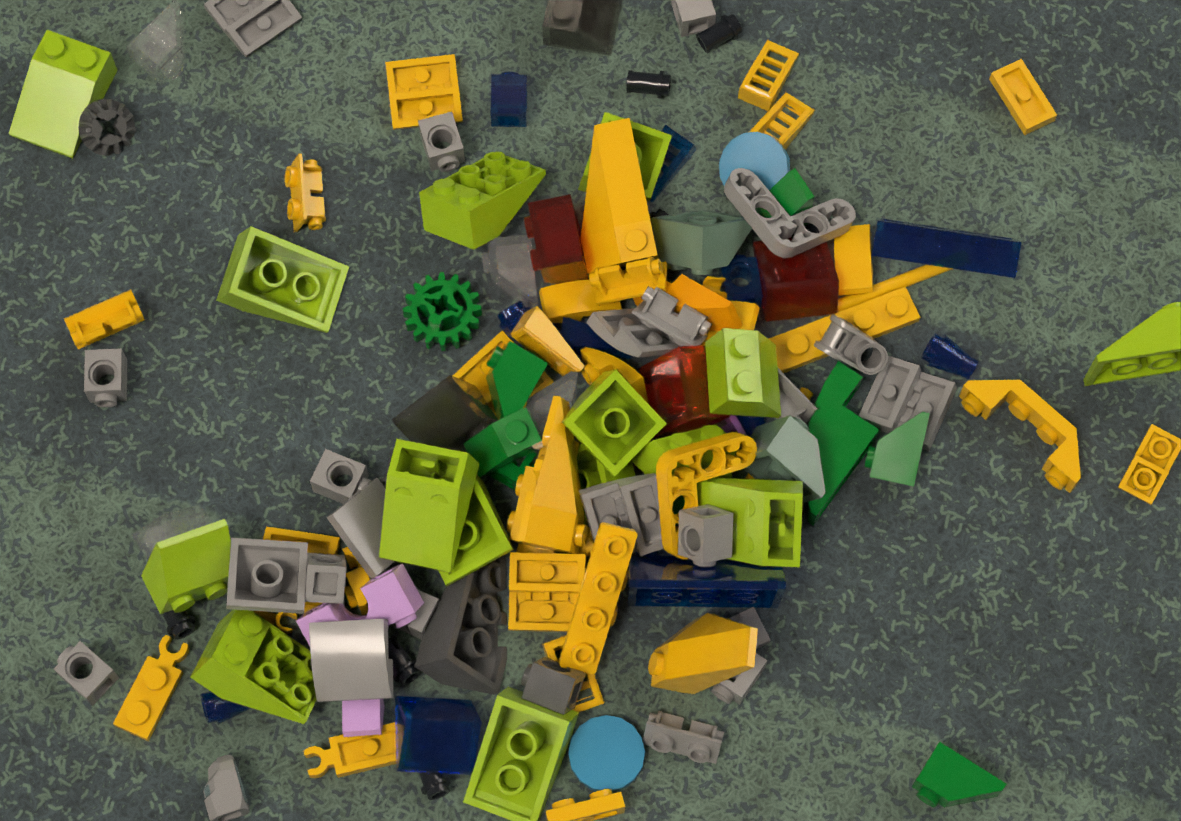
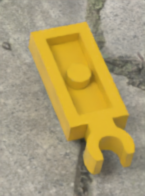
[113,635,189,741]
[304,720,413,778]

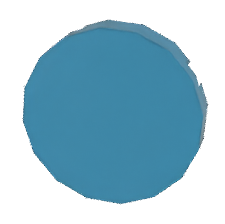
[719,132,790,190]
[568,715,645,792]

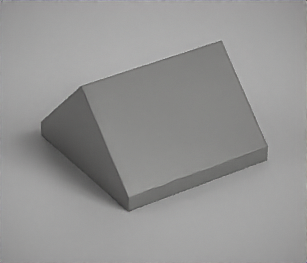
[226,538,308,614]

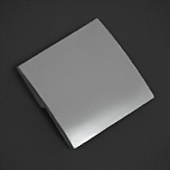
[204,0,302,57]
[586,308,690,358]
[859,356,957,451]
[579,473,664,556]
[326,478,394,579]
[309,618,394,702]

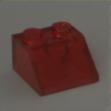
[524,194,589,284]
[753,237,839,322]
[639,346,730,439]

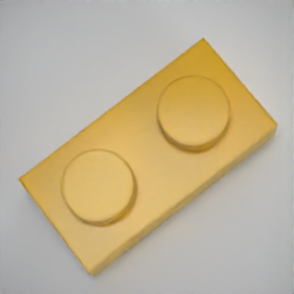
[989,59,1057,136]
[546,789,625,821]

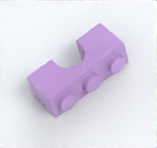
[296,563,424,646]

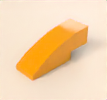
[633,274,742,331]

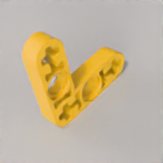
[656,432,757,560]

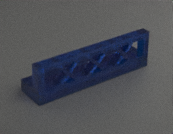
[872,217,1022,278]

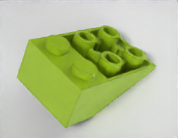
[419,152,546,250]
[379,439,479,573]
[697,478,803,567]
[190,609,317,724]

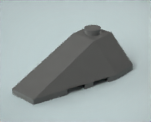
[414,554,507,695]

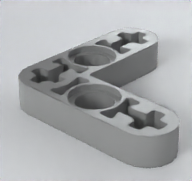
[724,168,856,258]

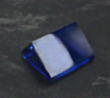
[395,696,482,775]

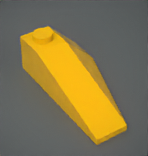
[580,118,659,274]
[517,395,588,554]
[648,613,758,694]

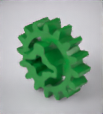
[403,272,482,351]

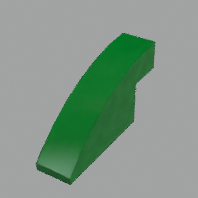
[804,361,879,526]

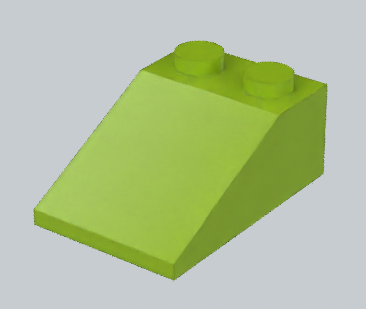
[8,30,118,159]
[216,226,349,333]
[1083,302,1181,386]
[439,474,514,586]
[463,686,579,821]

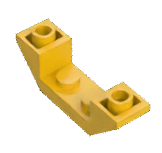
[959,380,1081,493]

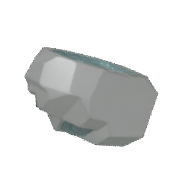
[203,755,250,821]

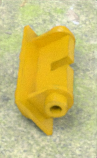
[285,154,326,232]
[589,257,667,305]
[64,289,145,349]

